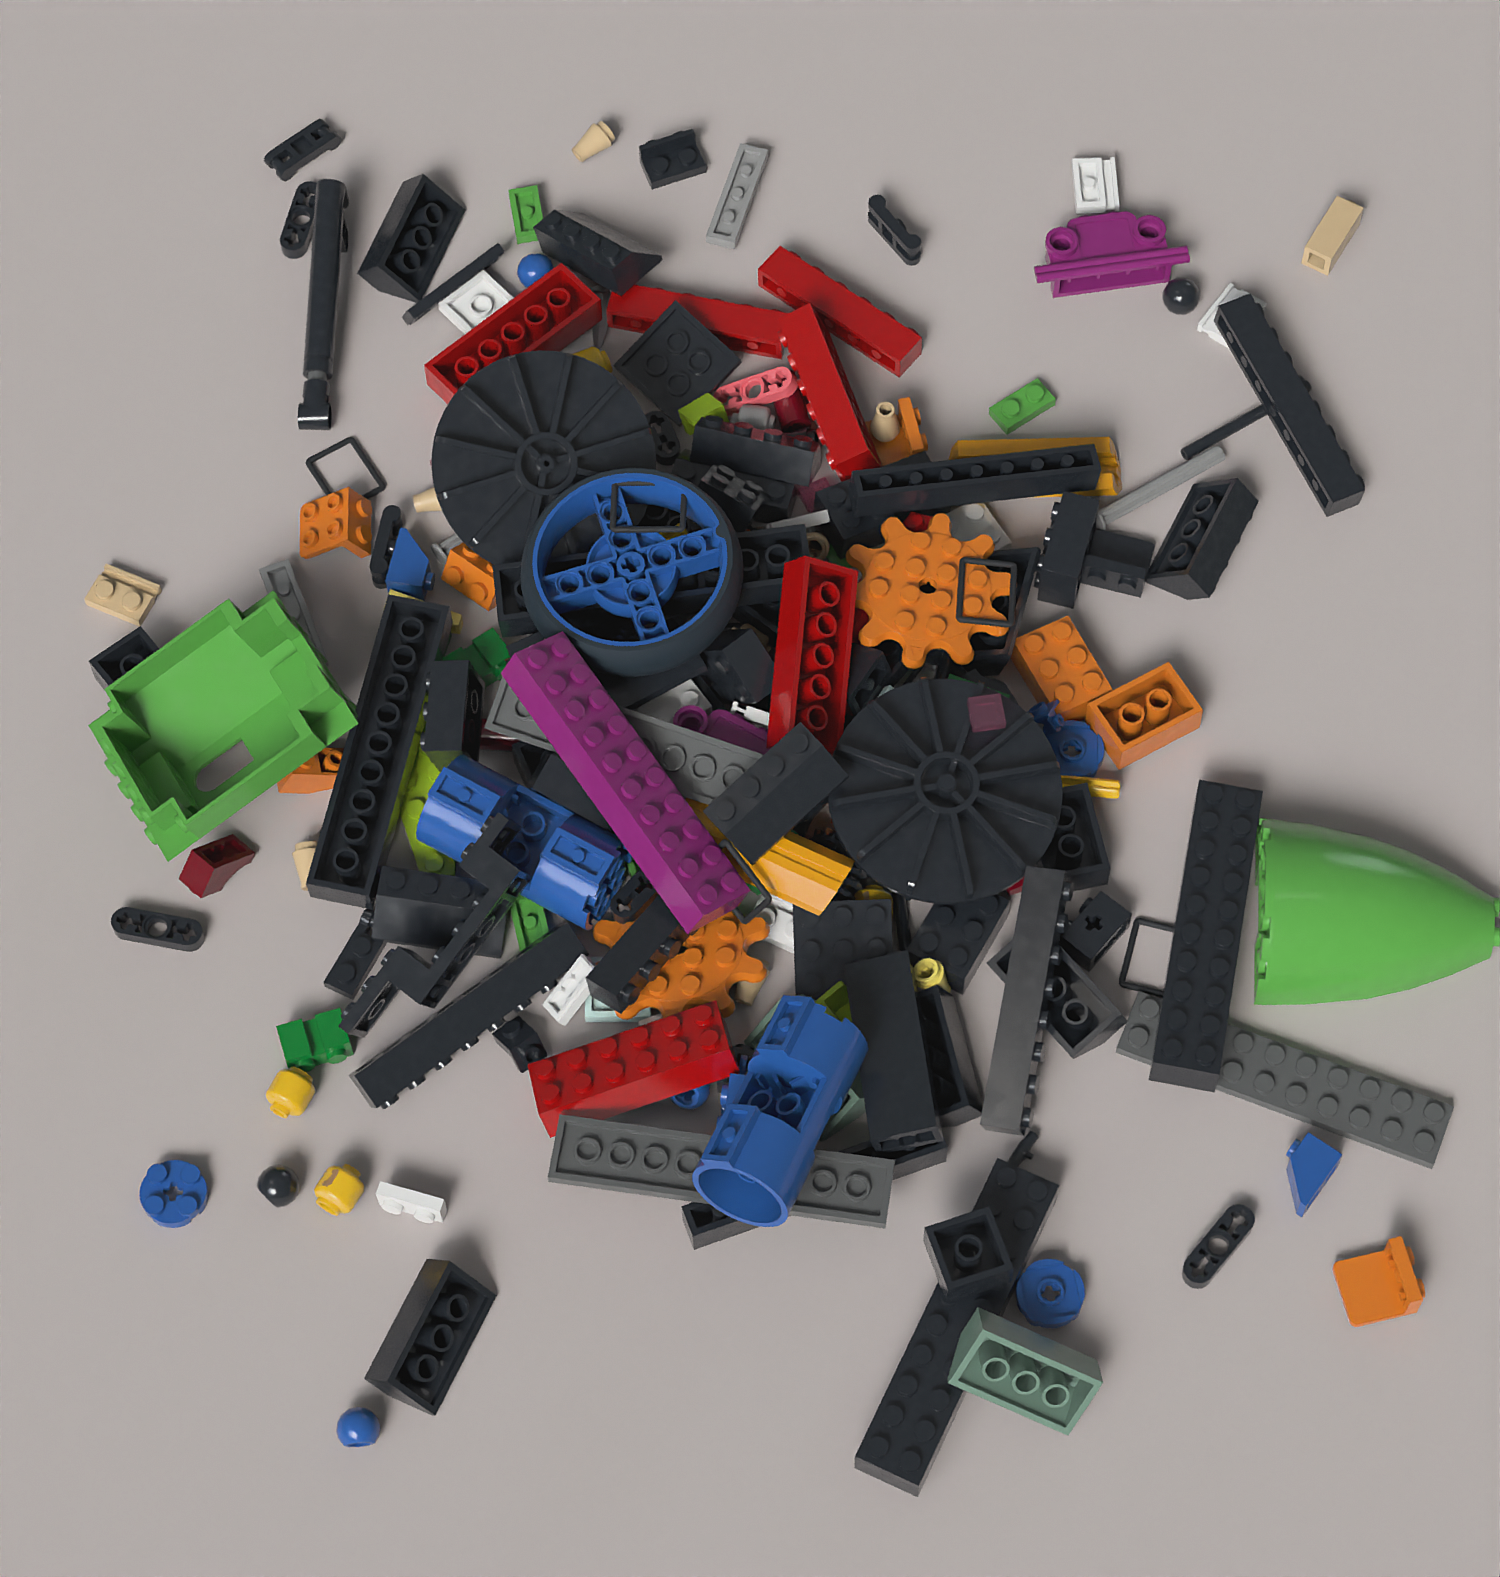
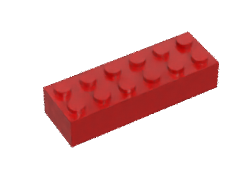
[424,263,602,404]
[777,303,883,482]
[766,555,858,756]
[527,1000,740,1138]

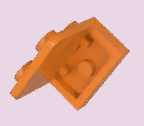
[865,397,928,466]
[299,487,372,559]
[441,542,496,611]
[1332,1236,1425,1327]

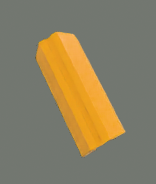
[948,437,1122,498]
[685,798,854,916]

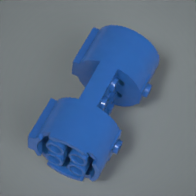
[416,755,633,931]
[692,995,868,1227]

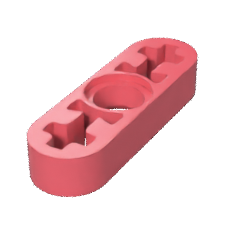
[713,367,798,416]

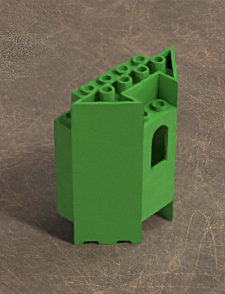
[88,590,358,862]

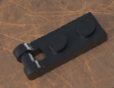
[324,909,387,1000]

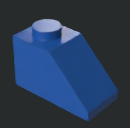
[385,528,435,601]
[1286,1132,1343,1217]

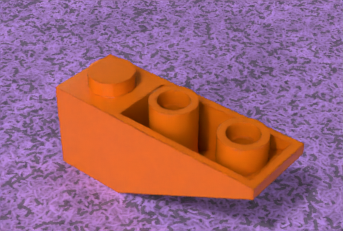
[277,748,344,794]

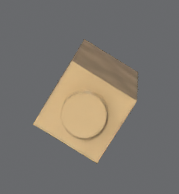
[1301,196,1364,276]

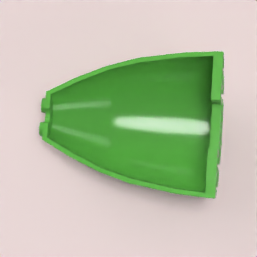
[1254,818,1500,1005]

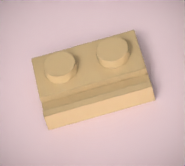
[84,563,162,627]

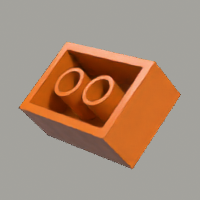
[1011,616,1113,721]
[1085,662,1203,770]

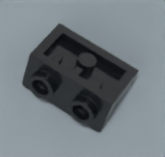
[639,129,706,190]

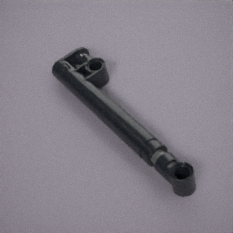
[298,179,349,430]

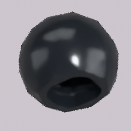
[1162,277,1200,315]
[257,1165,300,1208]

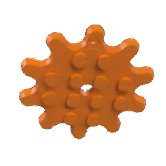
[846,513,1017,669]
[593,887,770,1020]

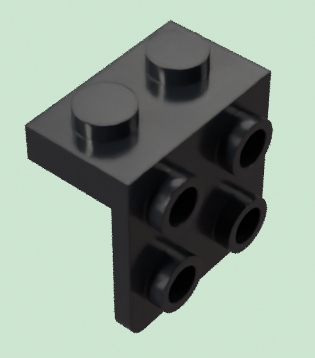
[1081,530,1155,598]

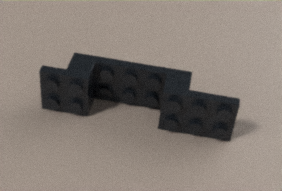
[339,812,533,1038]

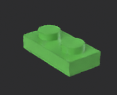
[508,185,543,244]
[989,378,1056,435]
[510,895,549,951]

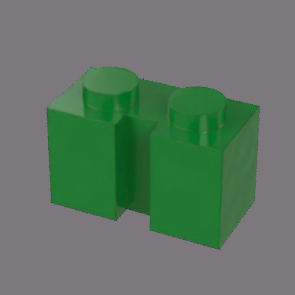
[442,627,510,689]
[276,1008,354,1072]

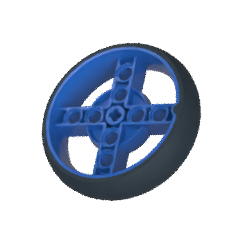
[521,468,744,677]

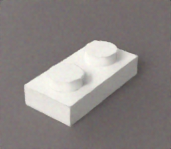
[376,1181,447,1223]

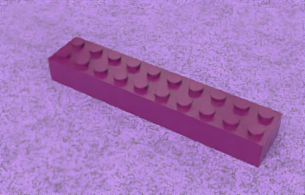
[501,631,751,934]

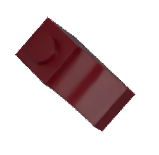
[179,834,255,898]

